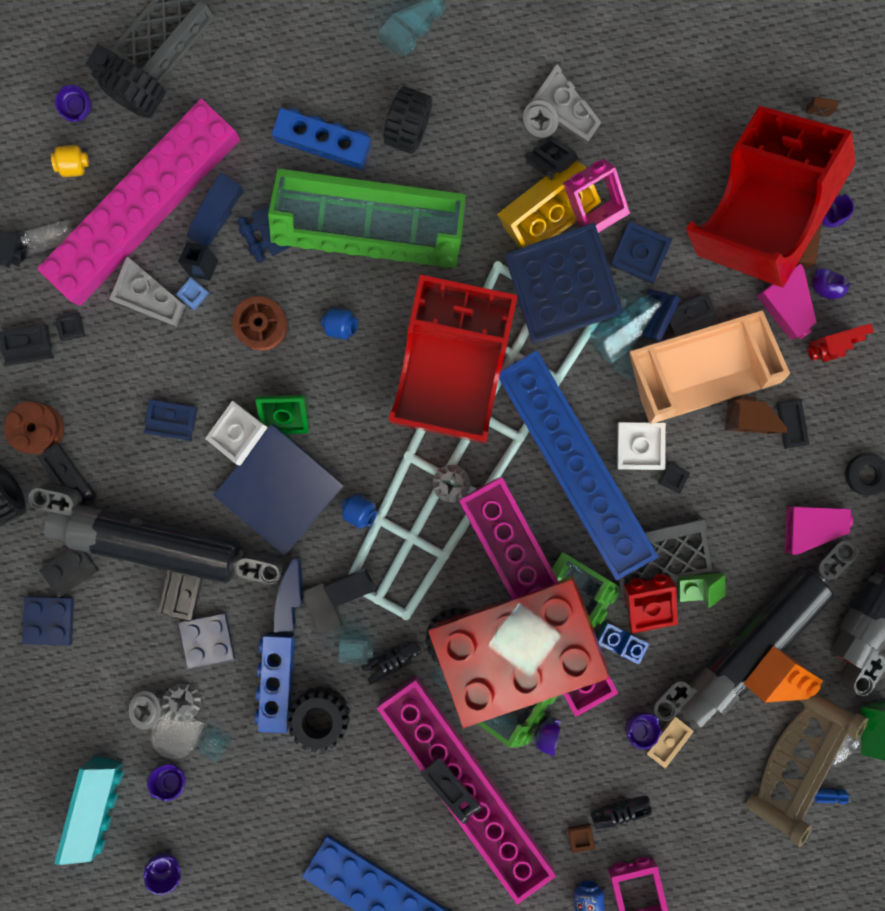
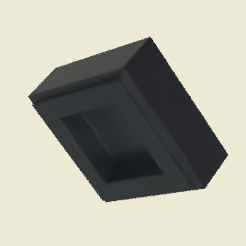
[55,313,85,341]
[658,463,690,494]

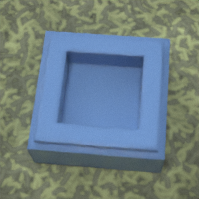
[175,277,209,310]

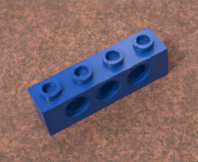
[272,108,372,170]
[255,633,295,733]

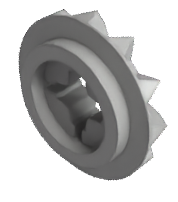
[523,98,560,138]
[433,465,470,502]
[162,683,201,722]
[129,691,163,730]

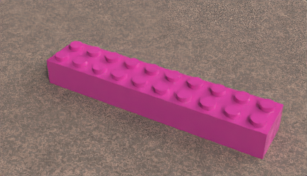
[37,98,241,306]
[458,477,618,717]
[377,675,556,905]

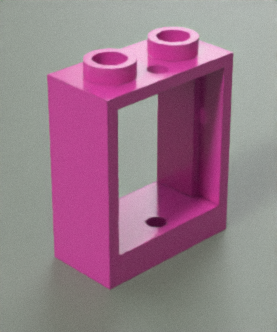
[563,158,630,233]
[608,857,668,911]

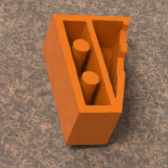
[743,646,823,703]

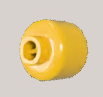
[51,145,89,177]

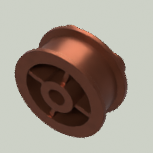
[232,296,288,351]
[4,401,64,455]

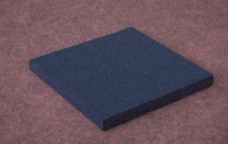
[504,222,624,344]
[214,424,345,556]

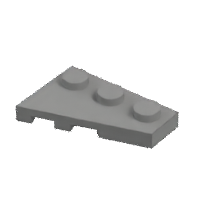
[531,64,601,144]
[109,257,185,327]

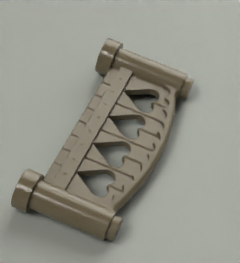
[746,694,868,847]

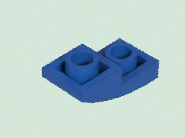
[596,621,649,664]

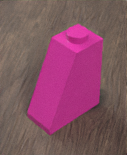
[757,264,817,340]
[785,506,853,555]

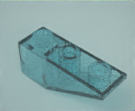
[379,0,446,58]
[590,295,661,363]

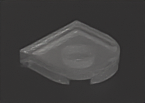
[150,706,207,759]

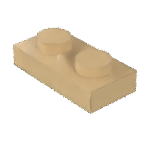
[645,716,694,769]

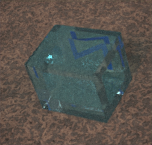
[339,636,374,664]

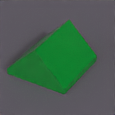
[255,395,309,434]

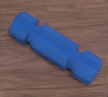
[812,788,849,804]

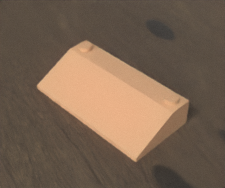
[629,310,790,424]

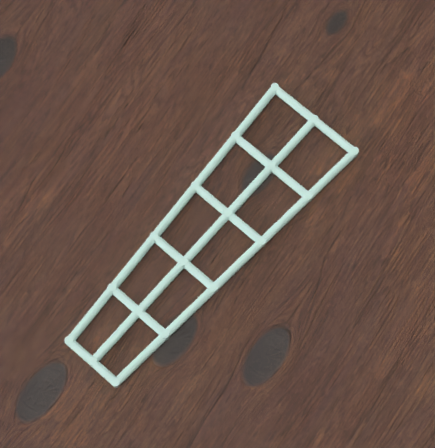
[348,261,600,620]

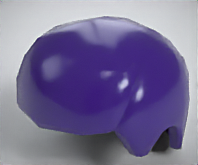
[55,84,92,122]
[822,194,854,228]
[812,268,850,300]
[625,712,662,749]
[534,717,561,756]
[147,764,186,801]
[144,853,181,895]

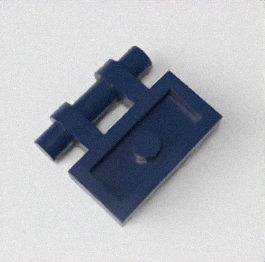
[237,204,293,263]

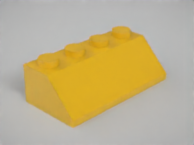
[497,161,601,248]

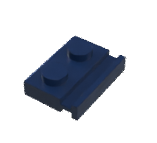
[629,289,680,342]
[143,399,198,441]

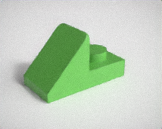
[678,573,726,608]

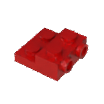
[807,323,874,363]
[624,574,678,633]

